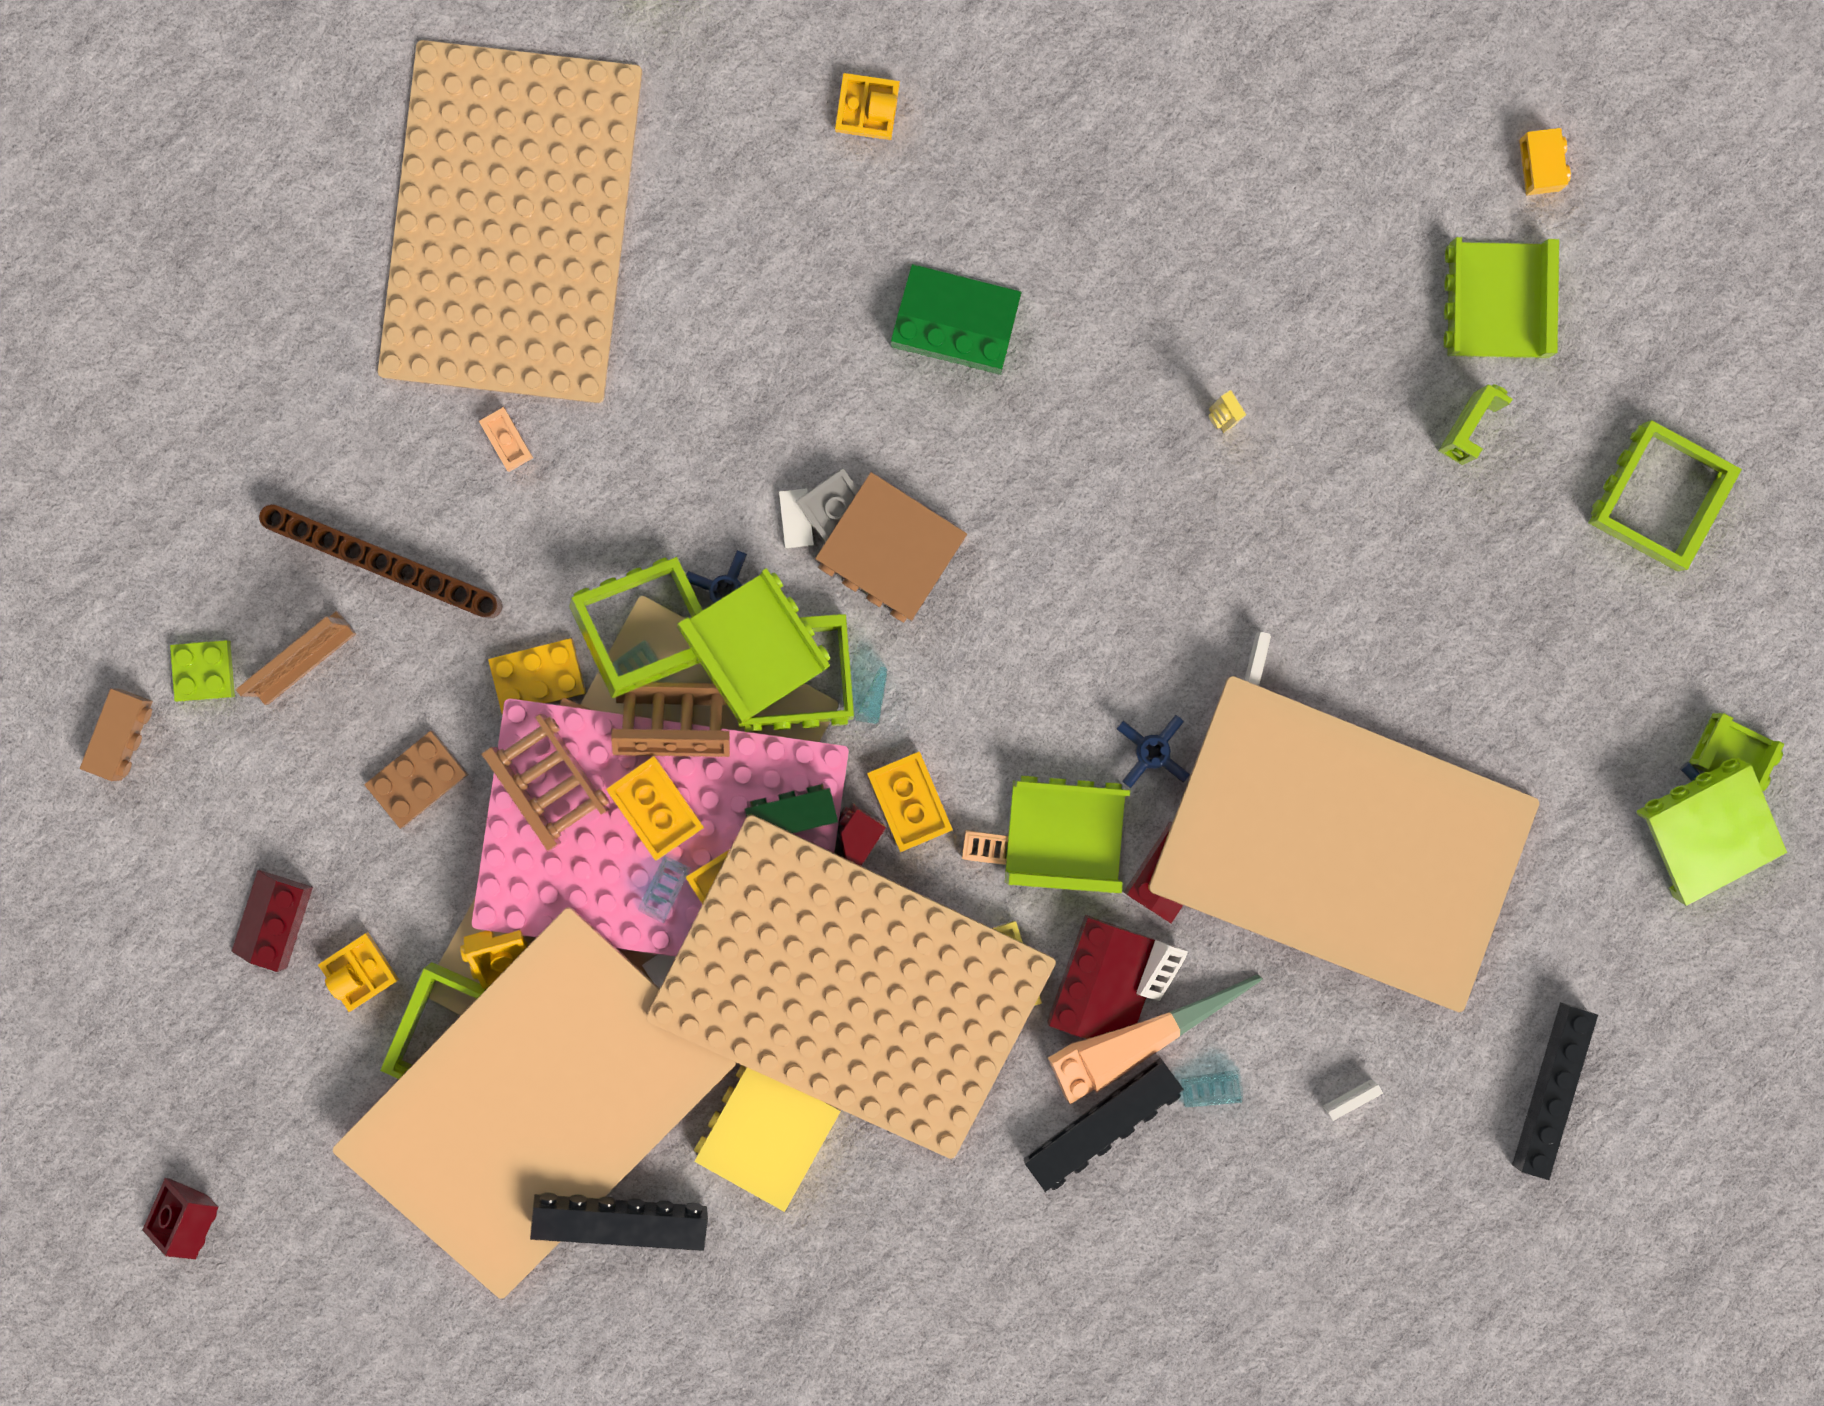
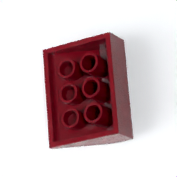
[1047,915,1155,1039]

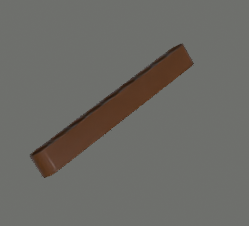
[259,504,503,619]

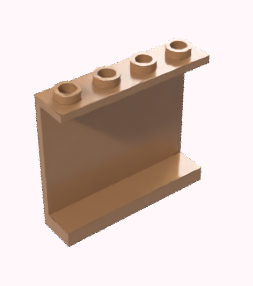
[815,472,967,623]

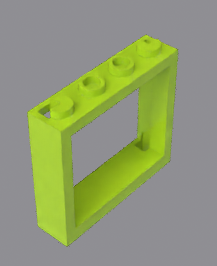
[1588,420,1742,572]
[569,557,703,698]
[738,614,854,732]
[380,962,486,1079]

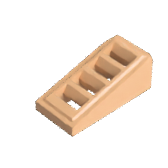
[962,830,1008,865]

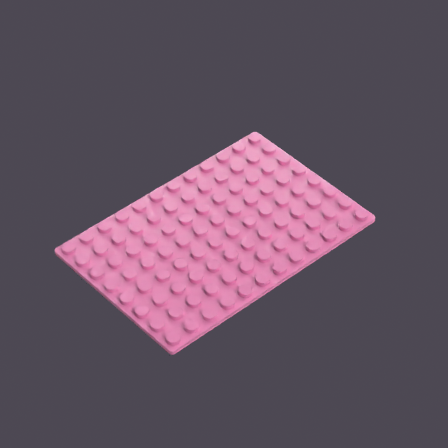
[472,699,849,956]

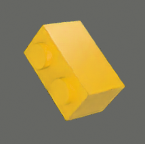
[1519,128,1571,196]

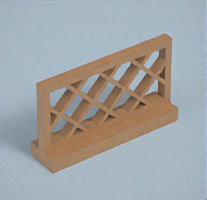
[235,611,356,705]

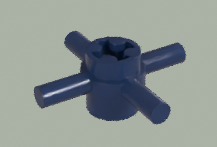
[686,550,747,603]
[1116,715,1190,788]

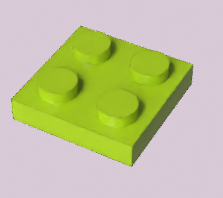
[170,640,235,702]

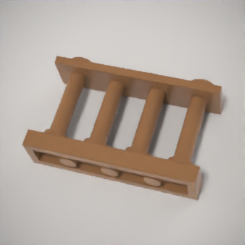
[611,682,730,757]
[482,714,610,851]

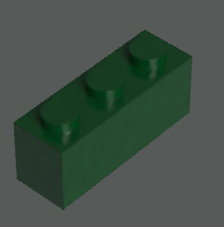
[745,784,838,833]

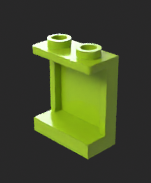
[1438,384,1513,465]
[1689,713,1784,792]

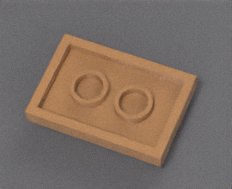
[364,731,469,829]

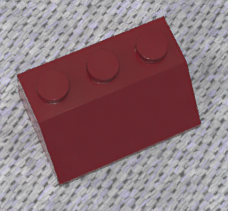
[1124,821,1183,924]
[231,870,313,972]

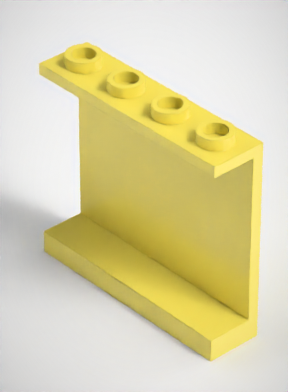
[694,1065,841,1212]

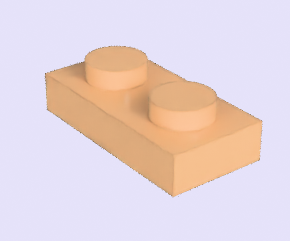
[479,407,534,472]

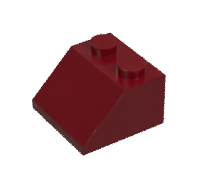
[838,803,886,866]
[142,1178,219,1260]

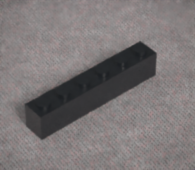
[1512,1002,1598,1180]
[1023,1058,1184,1192]
[530,1193,708,1251]

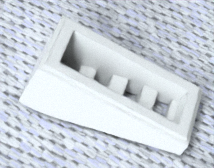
[1136,940,1188,1001]

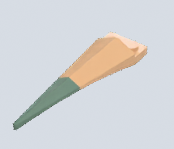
[1048,975,1263,1104]

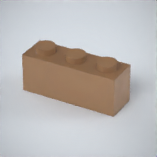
[79,688,153,781]

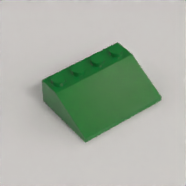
[891,264,1022,375]

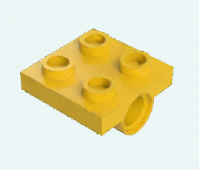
[835,73,900,140]
[318,932,399,1012]

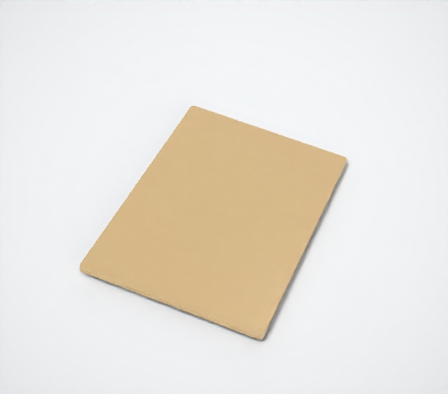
[378,40,642,403]
[1149,676,1539,1012]
[646,815,1056,1159]
[333,907,736,1299]

